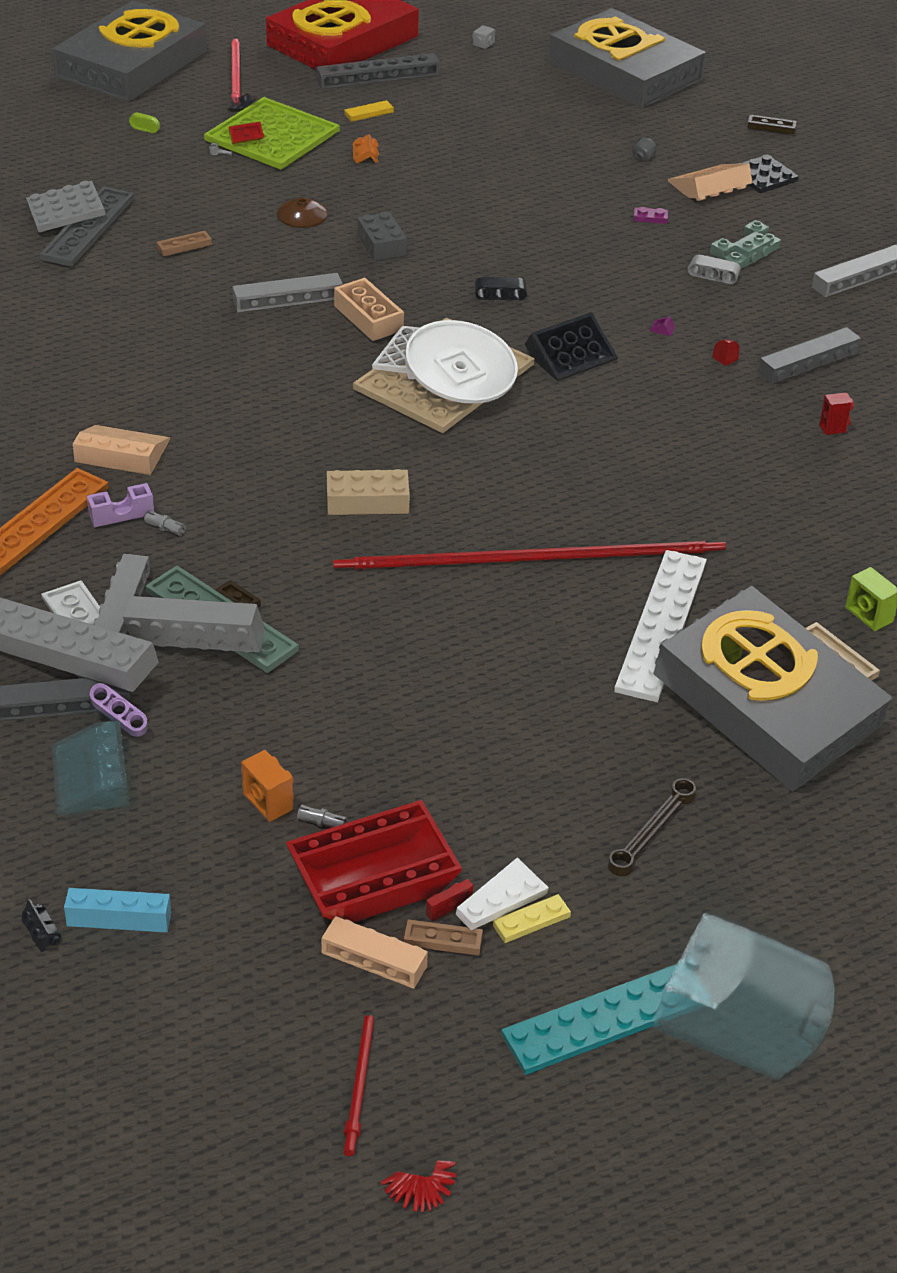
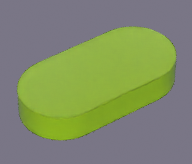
[129,113,160,133]

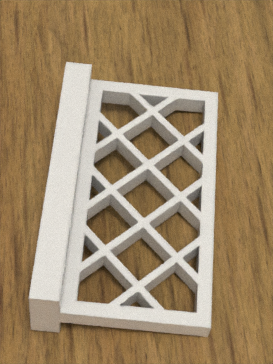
[372,326,419,380]

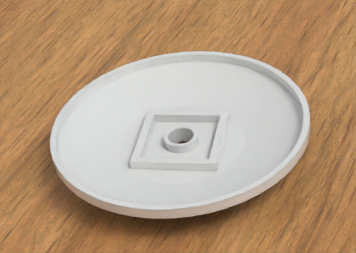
[405,320,518,403]

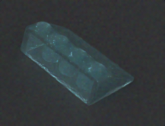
[51,720,130,816]

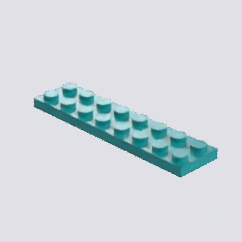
[501,961,711,1075]

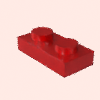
[228,121,264,144]
[426,879,474,922]

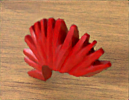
[381,1160,456,1212]

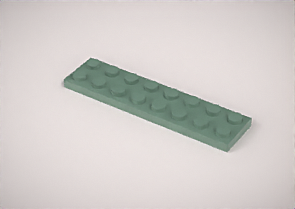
[145,566,299,673]

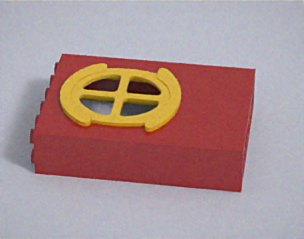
[266,0,419,70]

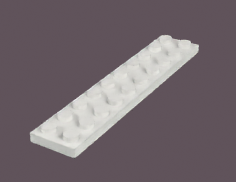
[614,550,707,702]

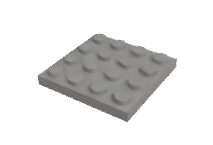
[26,181,106,233]

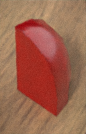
[712,339,740,366]

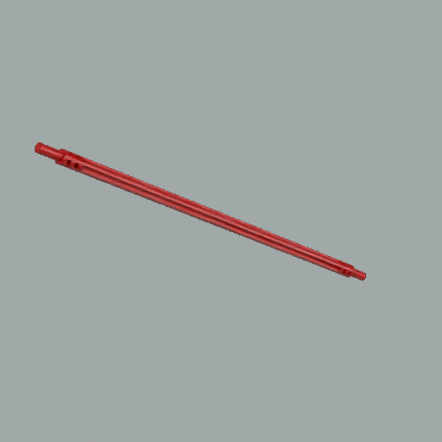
[333,541,726,569]

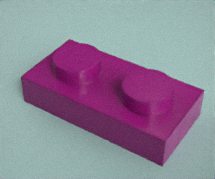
[634,207,668,224]

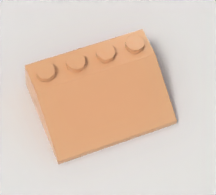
[668,163,752,201]
[73,425,170,475]

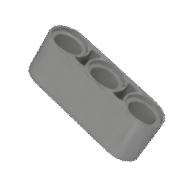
[688,255,741,284]

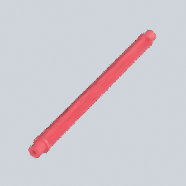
[231,39,241,103]

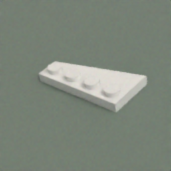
[456,858,549,930]

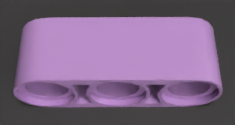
[90,683,148,737]

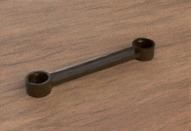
[608,778,696,876]

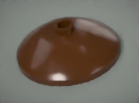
[277,197,328,228]

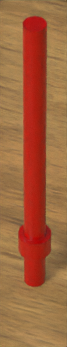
[343,1015,374,1156]

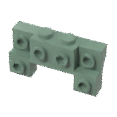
[710,220,781,269]

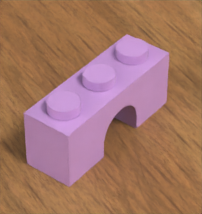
[87,483,154,527]

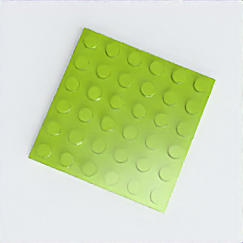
[204,97,340,169]

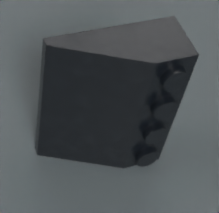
[525,312,618,381]

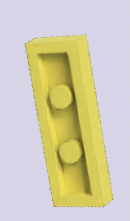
[493,894,571,943]

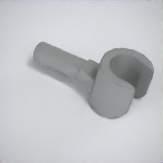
[209,143,232,155]

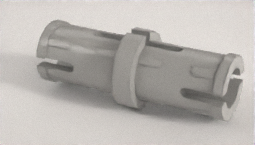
[144,510,186,536]
[297,805,348,828]

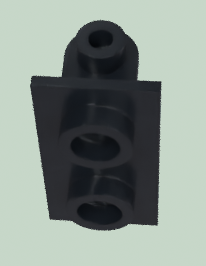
[21,899,61,952]

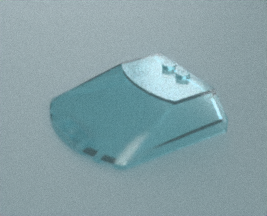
[653,911,835,1080]

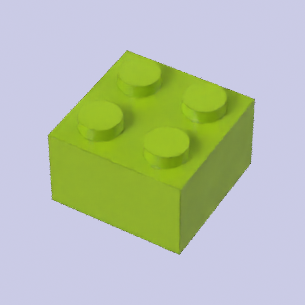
[845,567,897,631]

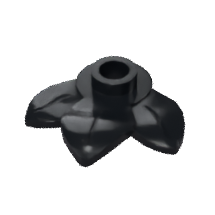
[228,93,257,111]

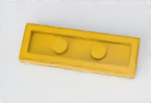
[344,100,394,122]

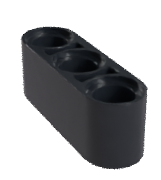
[475,277,527,300]

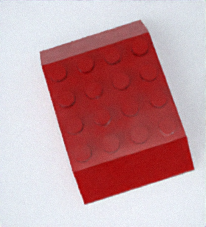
[286,800,462,923]

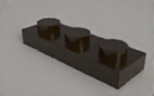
[747,115,797,134]

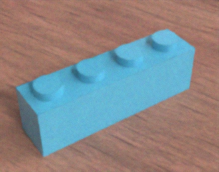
[64,888,171,932]

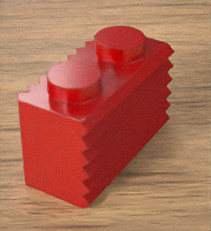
[819,392,854,435]

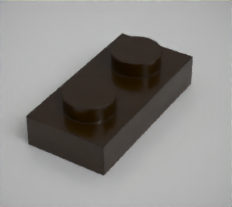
[215,580,261,607]

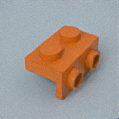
[353,134,379,163]

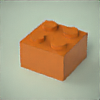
[241,750,294,822]

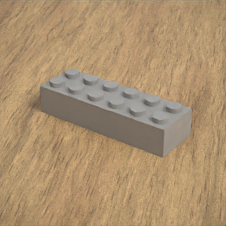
[122,596,265,653]

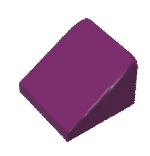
[650,316,675,336]

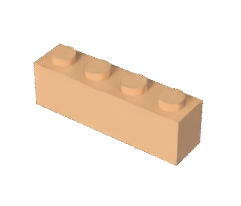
[322,916,428,989]

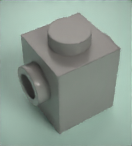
[472,25,495,49]

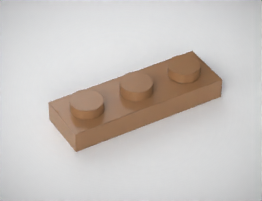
[156,231,212,256]
[404,919,483,956]

